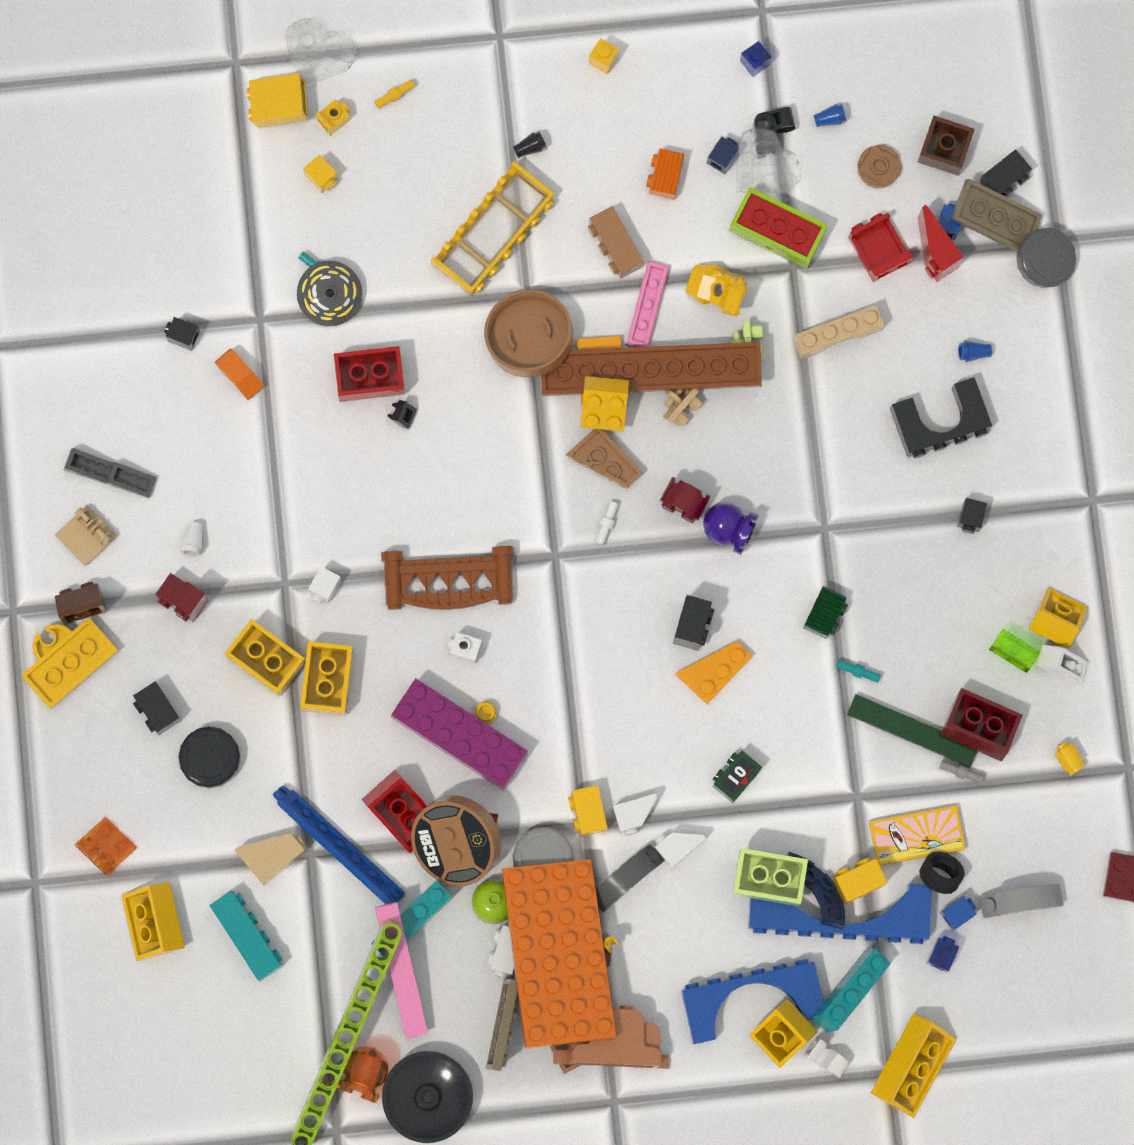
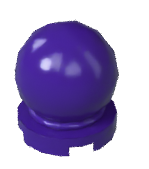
[703,502,759,555]

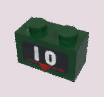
[712,750,762,803]

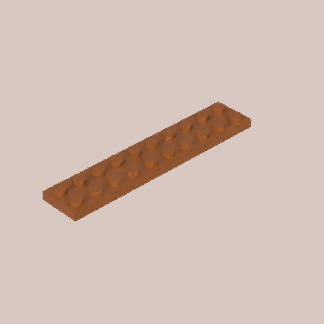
[541,342,762,396]

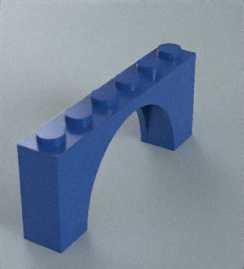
[681,959,823,1045]

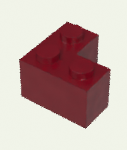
[155,572,209,622]

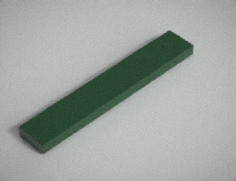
[847,694,977,768]

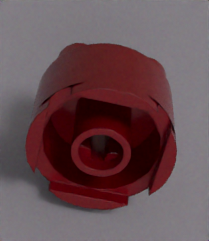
[659,477,711,524]

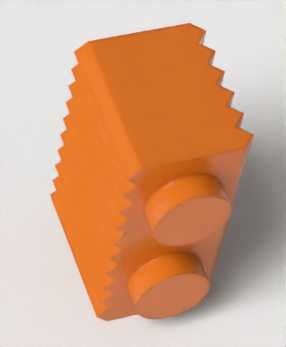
[646,148,685,200]

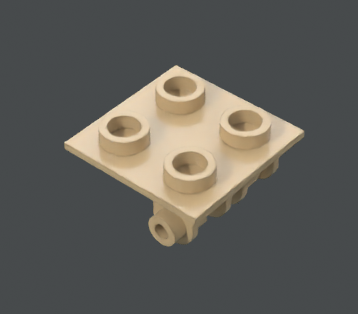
[55,505,117,566]

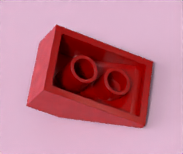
[918,205,964,282]
[361,770,427,853]

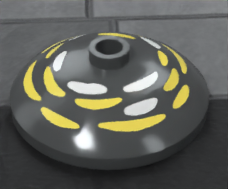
[297,261,362,326]

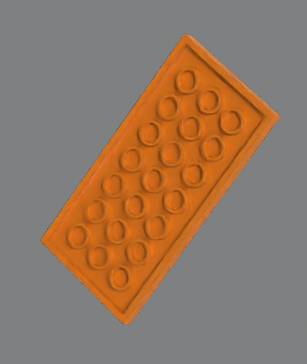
[501,859,616,1049]

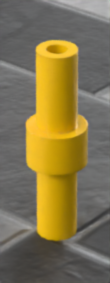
[374,79,415,109]

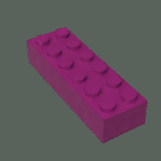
[391,678,528,791]

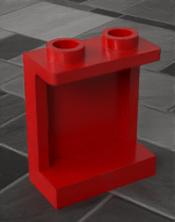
[848,213,913,282]

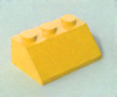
[121,882,185,961]

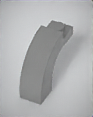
[980,884,1064,918]

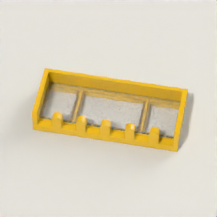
[430,161,554,297]

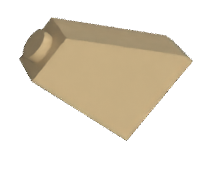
[234,833,306,886]

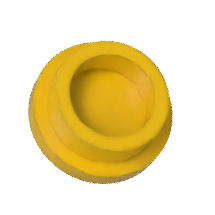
[475,701,497,724]

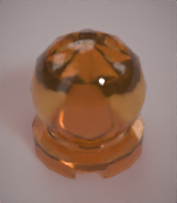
[336,1047,388,1103]

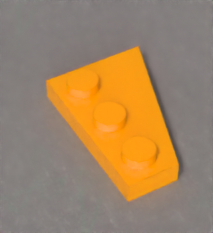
[675,641,753,705]

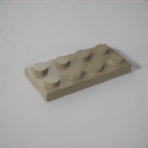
[950,179,1042,252]
[486,979,519,1071]

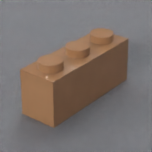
[588,206,644,279]

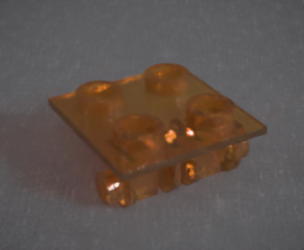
[74,817,137,876]

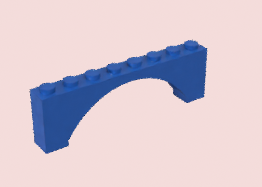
[748,884,932,944]

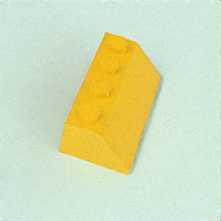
[870,1013,956,1118]

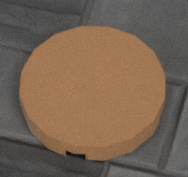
[857,145,901,188]

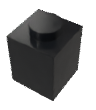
[164,317,200,351]
[957,498,987,534]

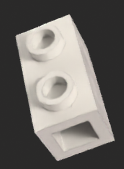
[487,925,514,978]

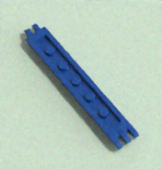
[273,786,405,904]

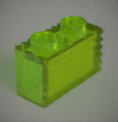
[989,629,1040,673]

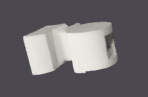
[804,1037,850,1079]

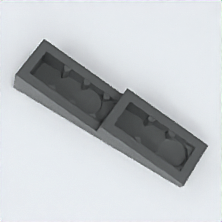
[63,448,156,498]

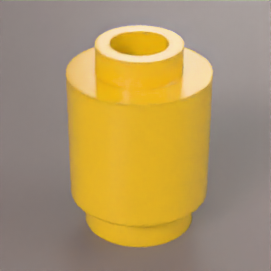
[1054,741,1085,776]

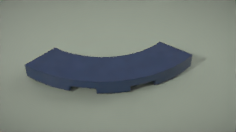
[787,852,845,929]

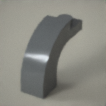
[596,844,664,912]

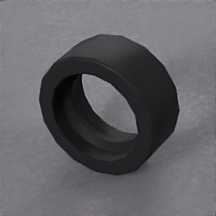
[919,851,965,894]

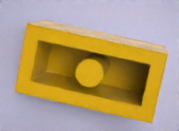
[568,785,608,837]

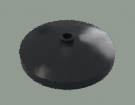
[382,1051,473,1143]

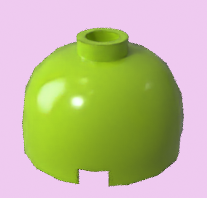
[471,879,508,924]

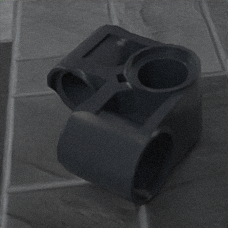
[753,107,796,157]

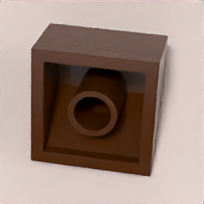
[55,582,107,625]

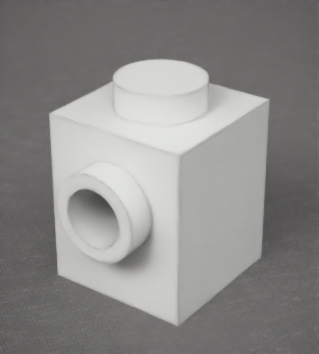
[447,632,482,664]

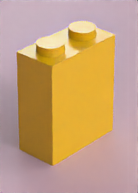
[247,73,308,128]

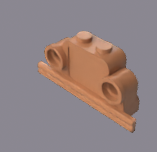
[553,1005,669,1069]

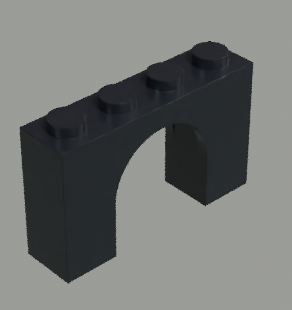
[890,377,992,459]

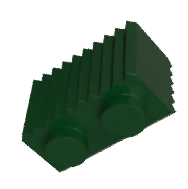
[803,586,848,639]

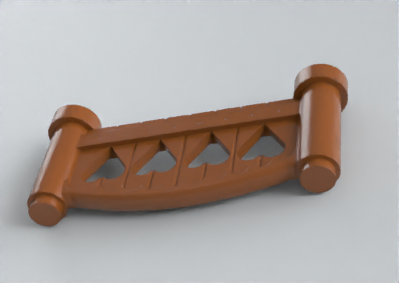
[381,546,514,610]

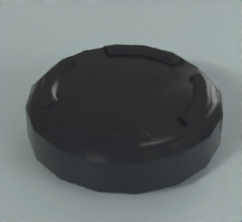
[178,726,241,789]

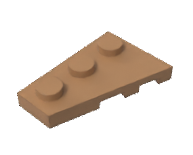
[566,429,643,489]

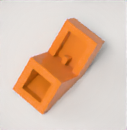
[214,348,264,400]

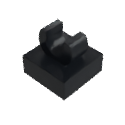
[387,400,417,429]

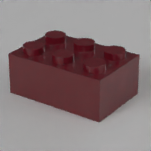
[940,688,1023,762]

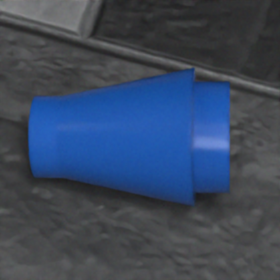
[814,104,847,127]
[958,340,992,362]

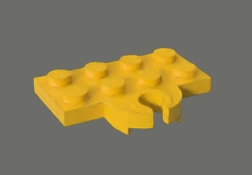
[21,617,119,710]

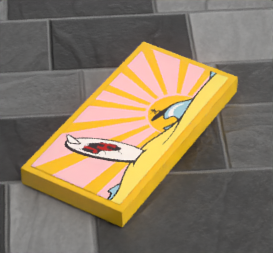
[869,805,966,865]

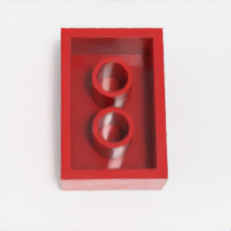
[334,346,405,402]

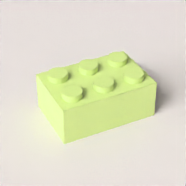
[732,848,808,906]

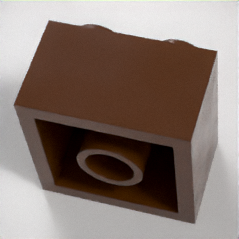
[917,115,975,176]

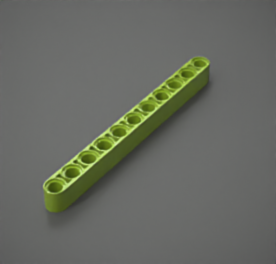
[291,920,402,1145]

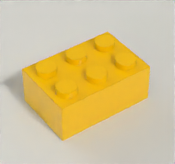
[224,619,306,697]
[300,641,354,716]

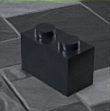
[980,149,1032,197]
[133,681,181,735]

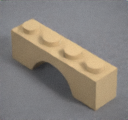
[793,305,884,360]

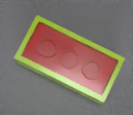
[729,187,828,269]

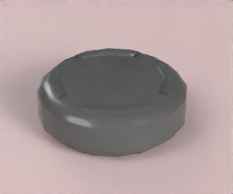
[1016,228,1077,288]

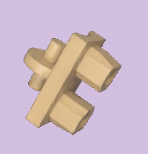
[663,389,703,426]

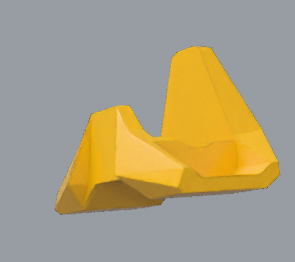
[685,264,747,316]

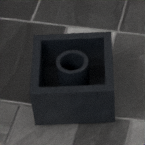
[673,595,715,651]

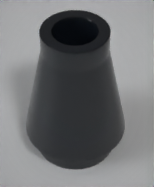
[513,131,547,158]

